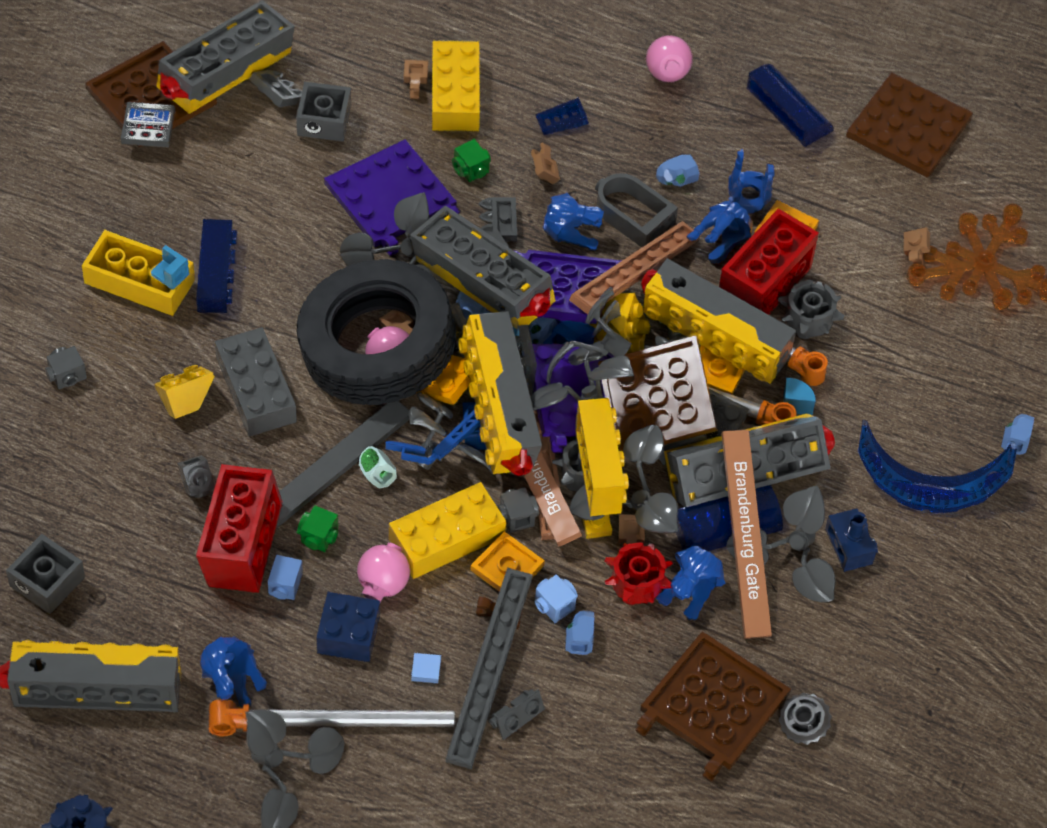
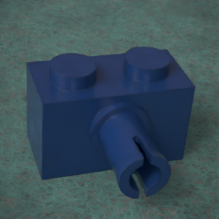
[825,508,878,572]

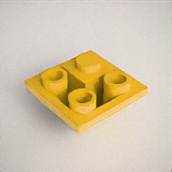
[602,293,650,354]
[154,365,214,419]

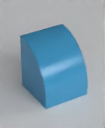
[783,378,816,415]

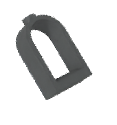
[595,173,678,247]

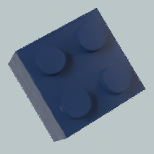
[316,592,380,662]

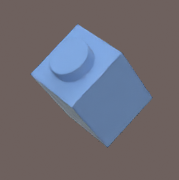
[268,555,303,600]

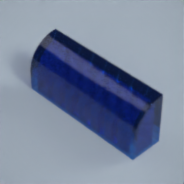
[747,64,834,147]
[675,485,783,551]

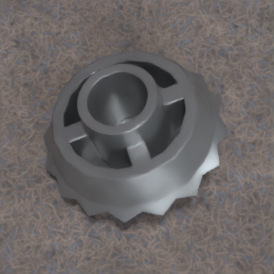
[779,692,832,745]

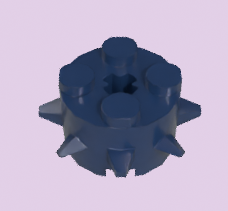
[41,795,113,828]

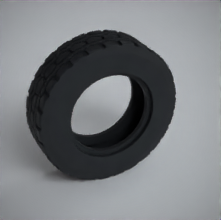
[296,259,456,405]

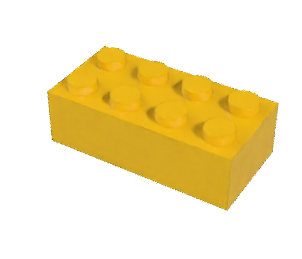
[432,41,480,131]
[82,230,195,316]
[575,398,629,516]
[389,482,506,579]

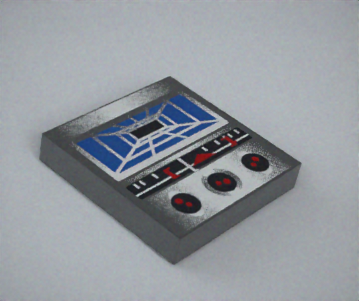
[121,102,175,147]

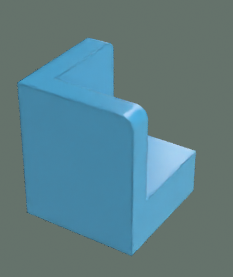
[151,245,189,290]

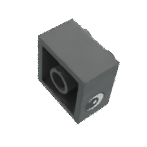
[296,82,351,142]
[6,534,85,614]

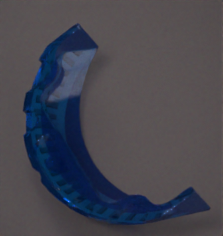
[858,420,1017,513]

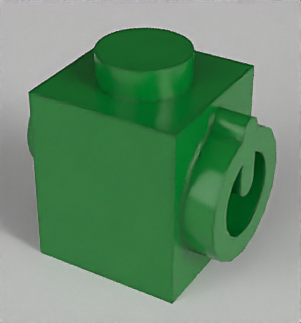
[452,139,491,182]
[296,505,339,552]

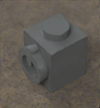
[45,346,87,389]
[177,455,215,498]
[497,487,539,533]

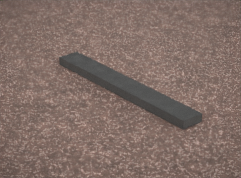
[276,401,410,529]
[446,568,533,770]

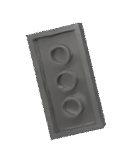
[215,327,297,437]

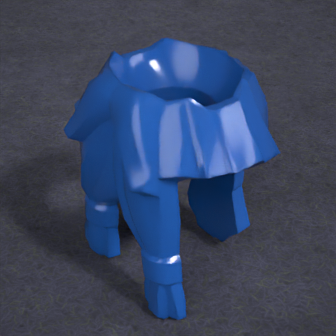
[728,149,775,214]
[542,193,604,251]
[686,201,753,264]
[656,546,726,621]
[200,636,267,707]

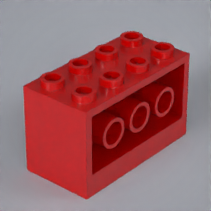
[719,208,819,315]
[196,464,283,593]

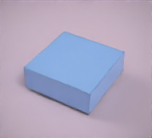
[412,653,441,683]

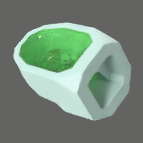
[359,446,397,489]

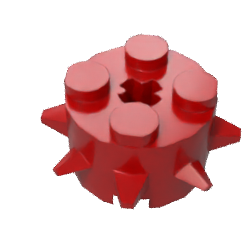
[604,542,673,605]

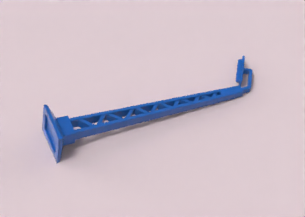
[385,319,595,465]

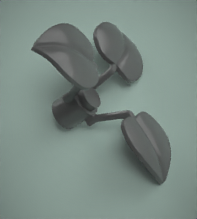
[340,193,433,276]
[547,287,632,384]
[530,340,634,411]
[409,391,494,476]
[570,425,678,533]
[726,485,836,602]
[245,709,344,828]

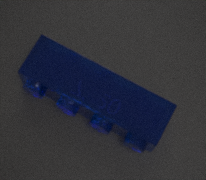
[196,219,238,313]

